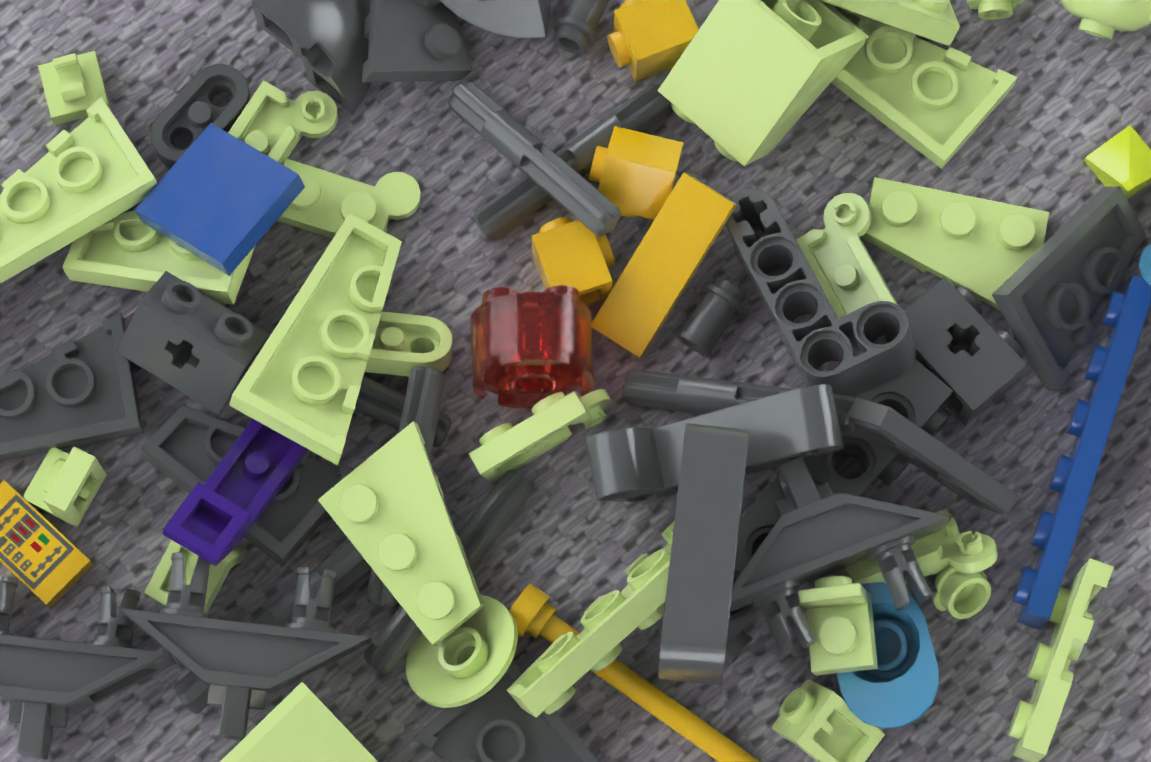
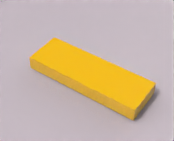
[590,172,737,358]

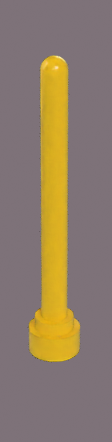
[509,583,760,762]

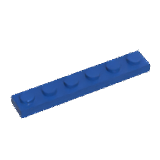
[1012,275,1151,630]

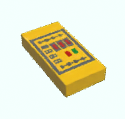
[0,480,93,609]

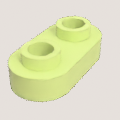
[365,311,452,377]

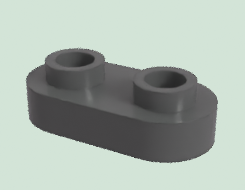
[150,64,251,168]

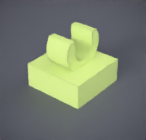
[38,51,111,126]

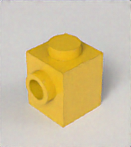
[607,0,699,82]
[589,126,684,220]
[531,217,615,317]

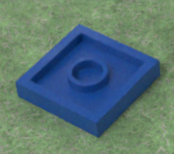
[135,123,305,276]

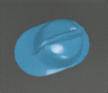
[836,582,940,729]

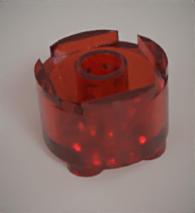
[470,285,595,408]

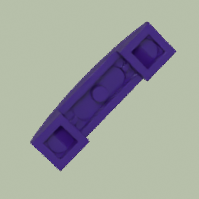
[163,419,309,566]

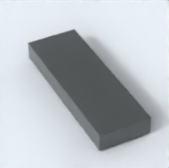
[846,397,1019,515]

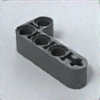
[726,188,916,397]
[585,384,844,502]
[659,423,749,686]

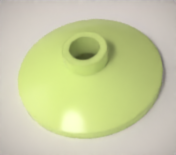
[405,595,518,708]

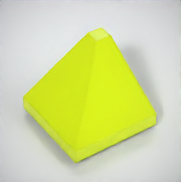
[1083,125,1151,200]

